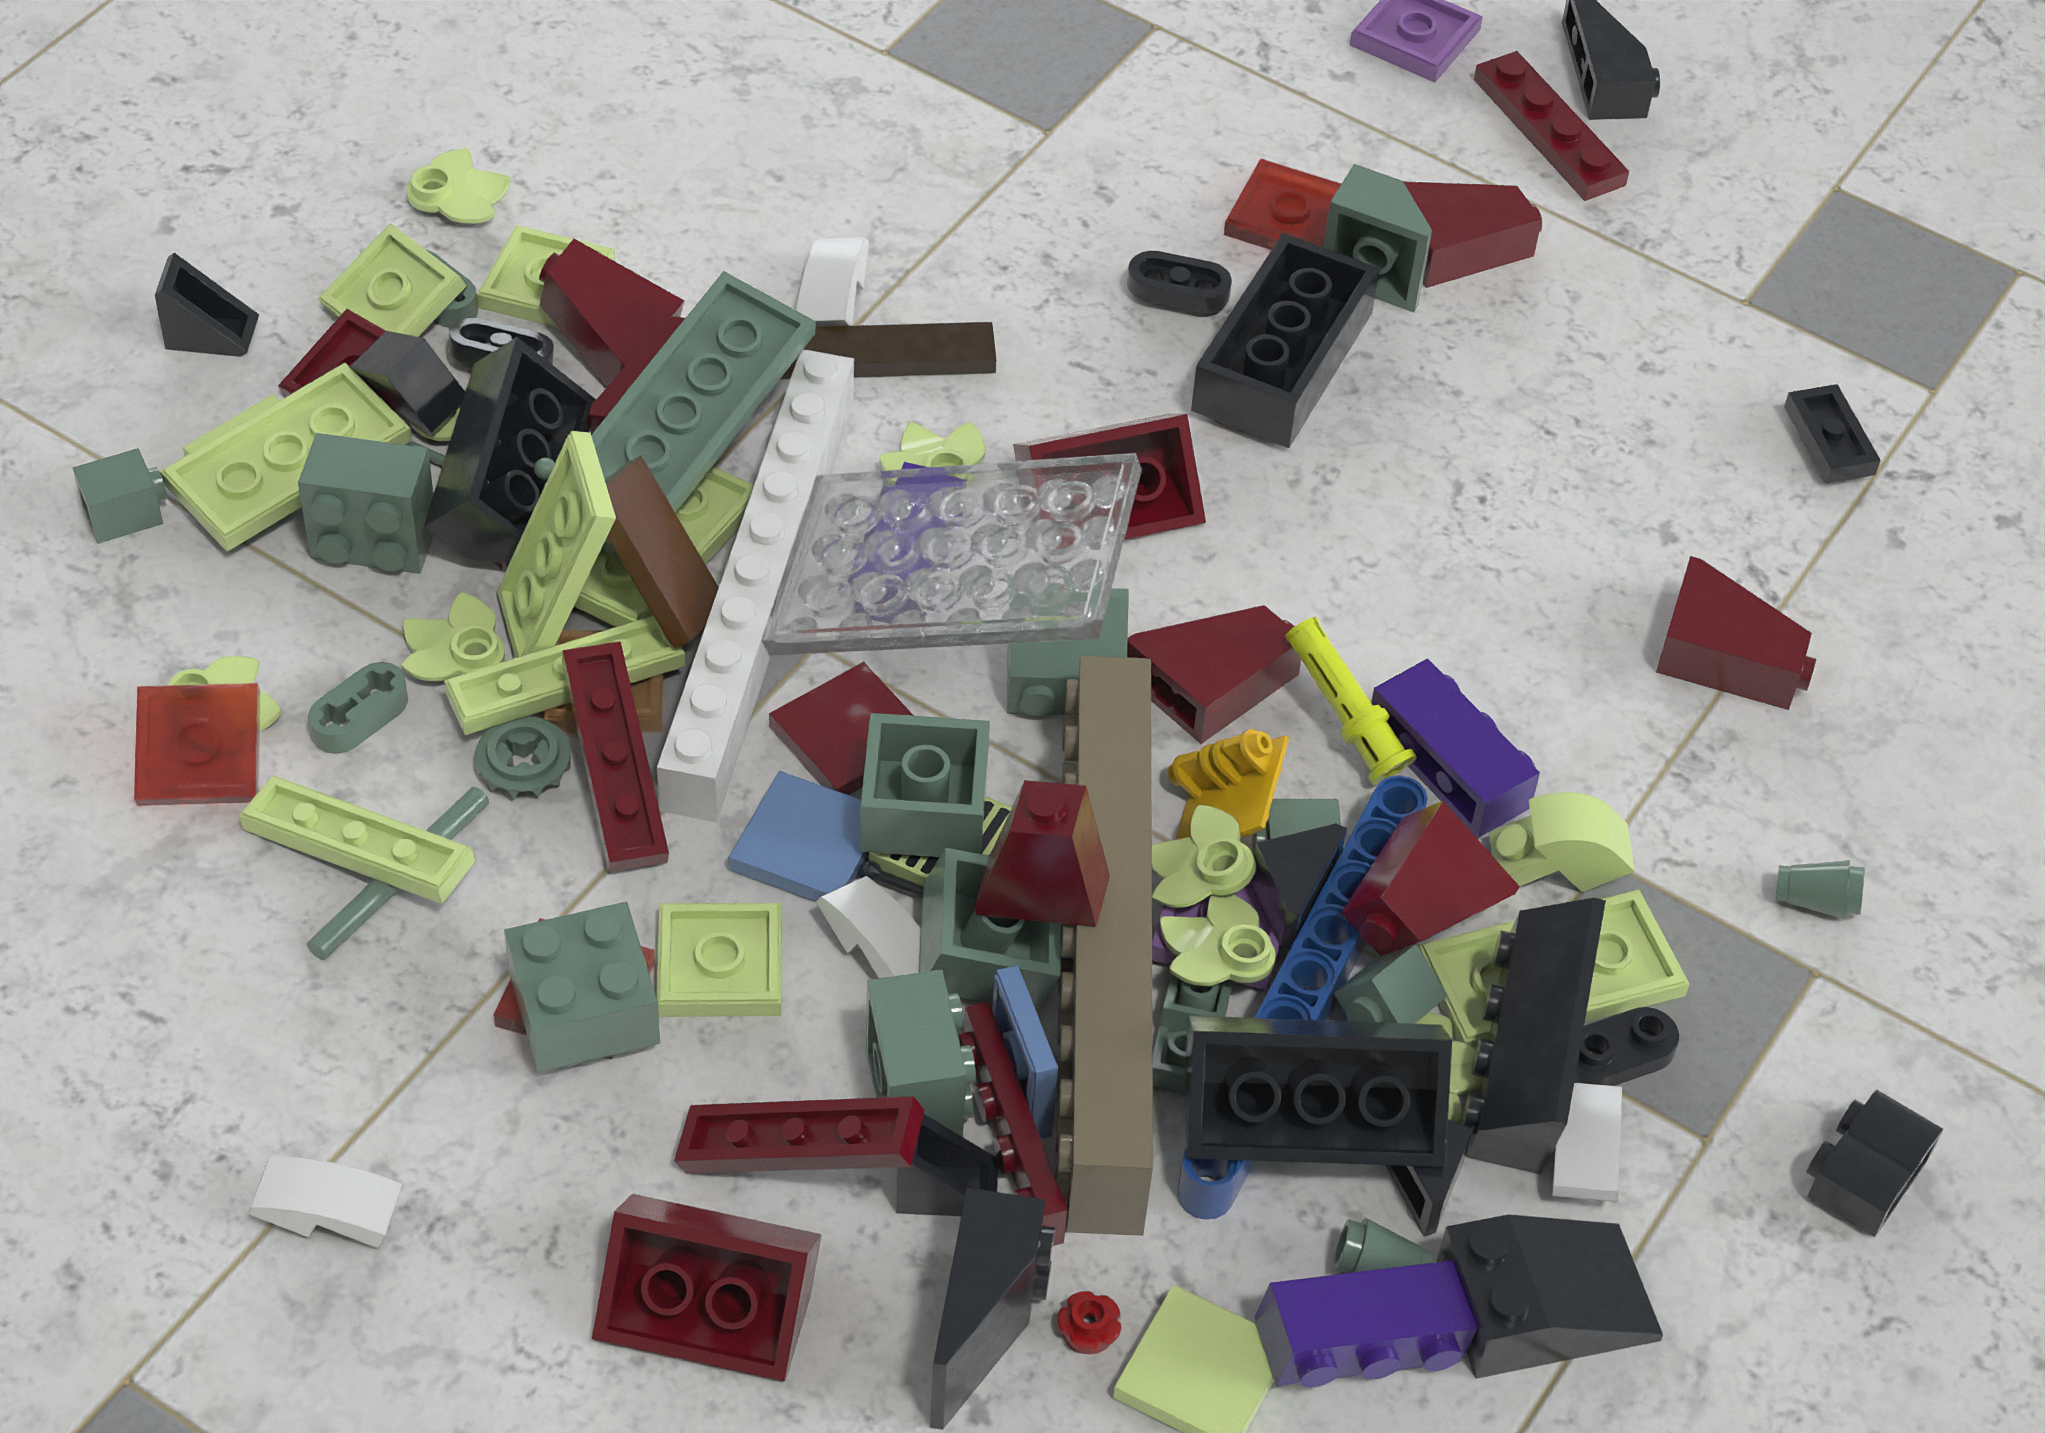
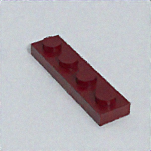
[1474,51,1629,201]
[562,641,669,873]
[958,1001,1067,1246]
[674,1096,925,1174]

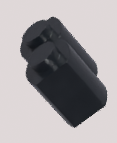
[1806,1089,1944,1237]

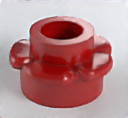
[1057,1291,1122,1355]

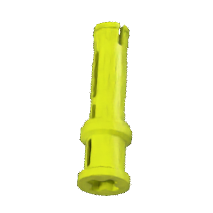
[1285,616,1416,785]

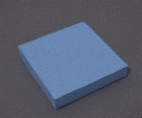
[728,771,869,901]
[992,965,1058,1139]

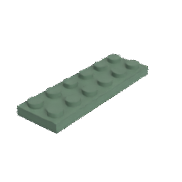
[591,271,816,561]

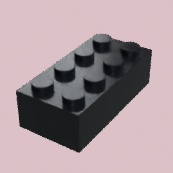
[1191,233,1380,448]

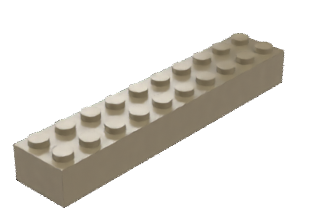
[1055,656,1153,1236]

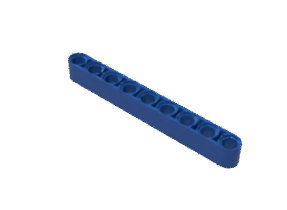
[1177,775,1428,1220]

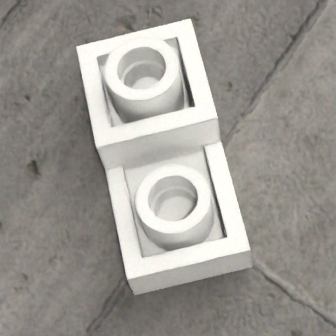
[796,237,869,327]
[816,876,922,978]
[1552,1083,1622,1202]
[248,1156,403,1248]

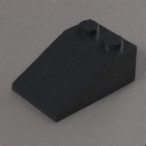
[930,1187,1055,1430]
[1436,1214,1663,1379]

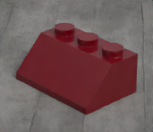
[1013,413,1206,555]
[592,1194,822,1381]

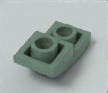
[1152,974,1233,1093]

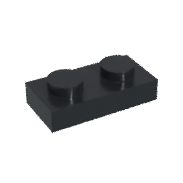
[1784,384,1881,484]

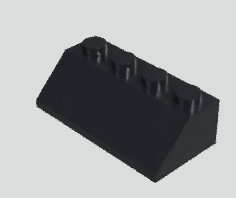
[424,337,596,564]
[1461,897,1606,1174]
[1185,1016,1452,1167]

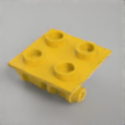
[1168,729,1289,840]

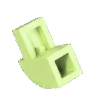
[1489,792,1635,893]

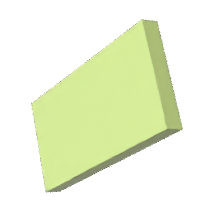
[160,363,412,552]
[497,431,616,658]
[574,466,754,627]
[1418,889,1690,1050]

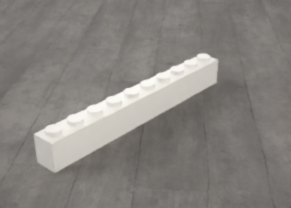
[657,349,854,822]

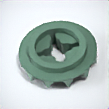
[475,716,571,799]

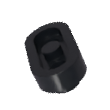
[1127,251,1232,313]
[448,318,554,368]
[1574,1007,1679,1086]

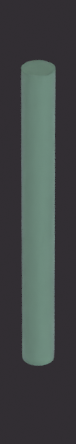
[307,787,489,960]

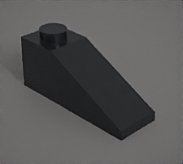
[1562,0,1660,120]

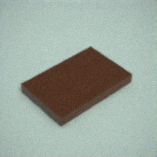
[605,455,719,648]

